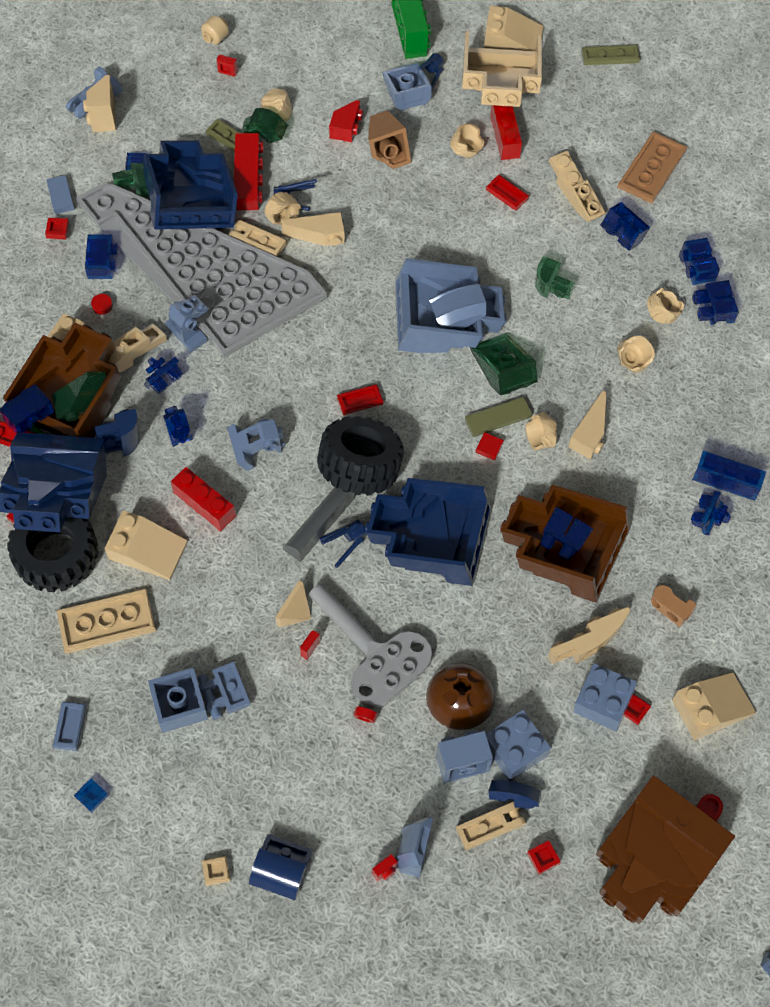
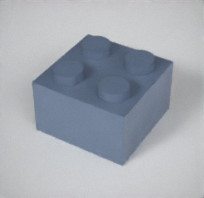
[574,663,637,732]
[148,667,208,733]
[486,710,551,781]
[436,730,493,783]

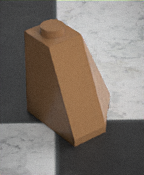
[368,110,411,169]

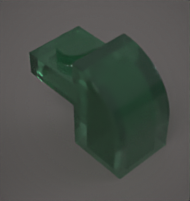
[240,108,288,143]
[112,163,150,199]
[535,256,575,300]

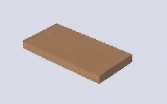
[617,131,687,204]

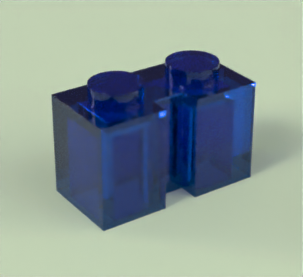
[600,202,650,251]
[85,234,118,279]
[679,237,720,285]
[0,384,54,433]

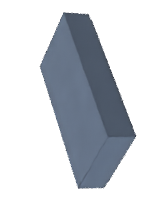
[46,175,74,214]
[53,701,86,751]

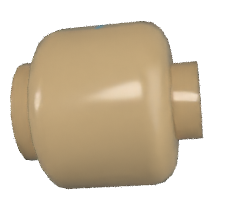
[201,16,229,45]

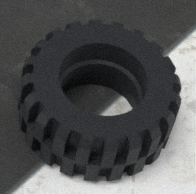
[317,416,404,496]
[7,517,99,592]

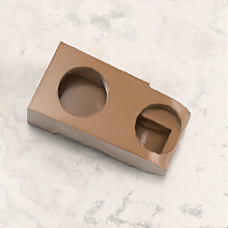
[651,585,697,627]

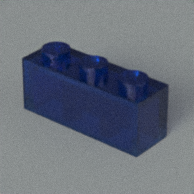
[692,450,766,501]

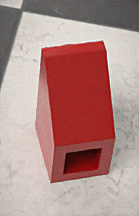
[329,100,363,142]

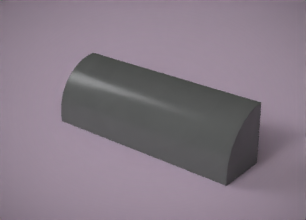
[283,487,355,562]

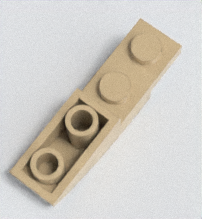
[549,151,606,222]
[108,324,166,373]
[548,607,630,664]

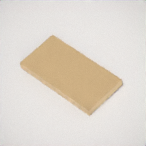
[57,588,156,654]

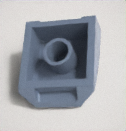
[382,63,431,111]
[429,284,486,331]
[395,817,433,878]

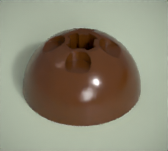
[426,663,495,730]

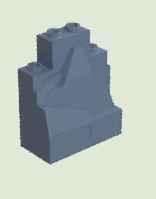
[395,258,507,353]

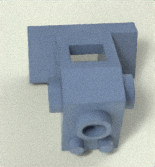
[165,296,209,353]
[227,419,285,471]

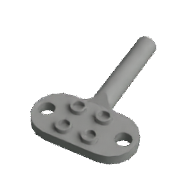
[309,583,432,708]

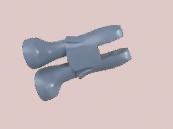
[65,66,123,119]

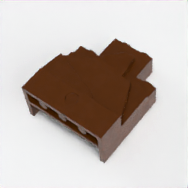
[3,323,121,438]
[500,485,630,603]
[596,775,736,925]

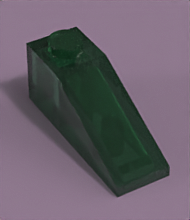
[52,372,106,421]

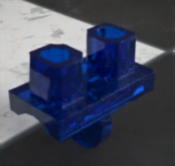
[144,357,183,394]
[163,406,193,447]
[691,491,731,536]

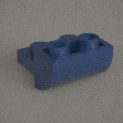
[95,409,139,457]
[249,834,313,900]

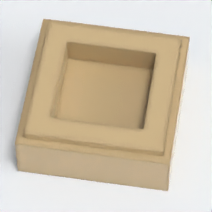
[202,856,230,886]

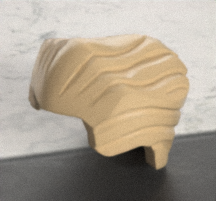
[261,89,292,123]
[450,124,485,158]
[264,192,301,225]
[647,288,684,324]
[617,336,655,373]
[525,412,557,451]

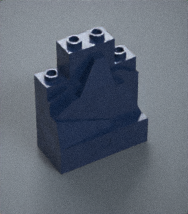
[143,140,238,230]
[0,432,107,532]
[365,478,492,586]

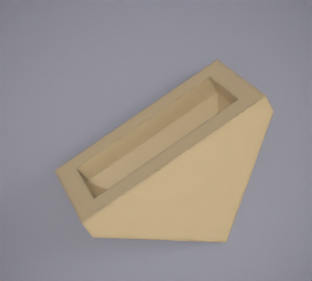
[275,580,311,627]

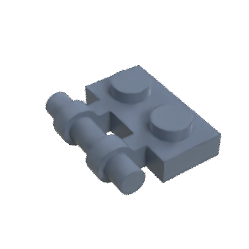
[197,662,251,720]

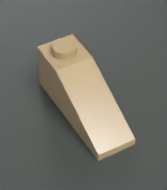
[281,212,345,246]
[568,391,606,459]

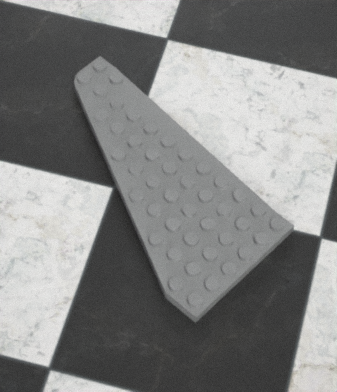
[76,184,327,358]

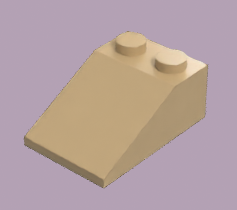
[484,6,543,51]
[104,510,187,580]
[672,673,756,741]

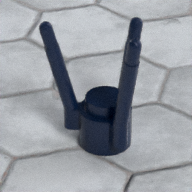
[418,53,444,91]
[274,179,317,211]
[320,520,366,568]

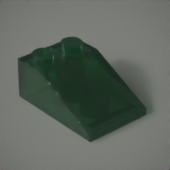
[470,333,538,396]

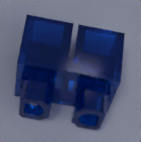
[692,280,739,325]
[540,507,593,561]

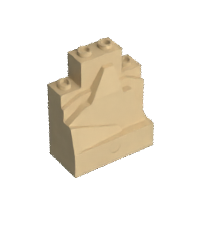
[462,31,542,107]

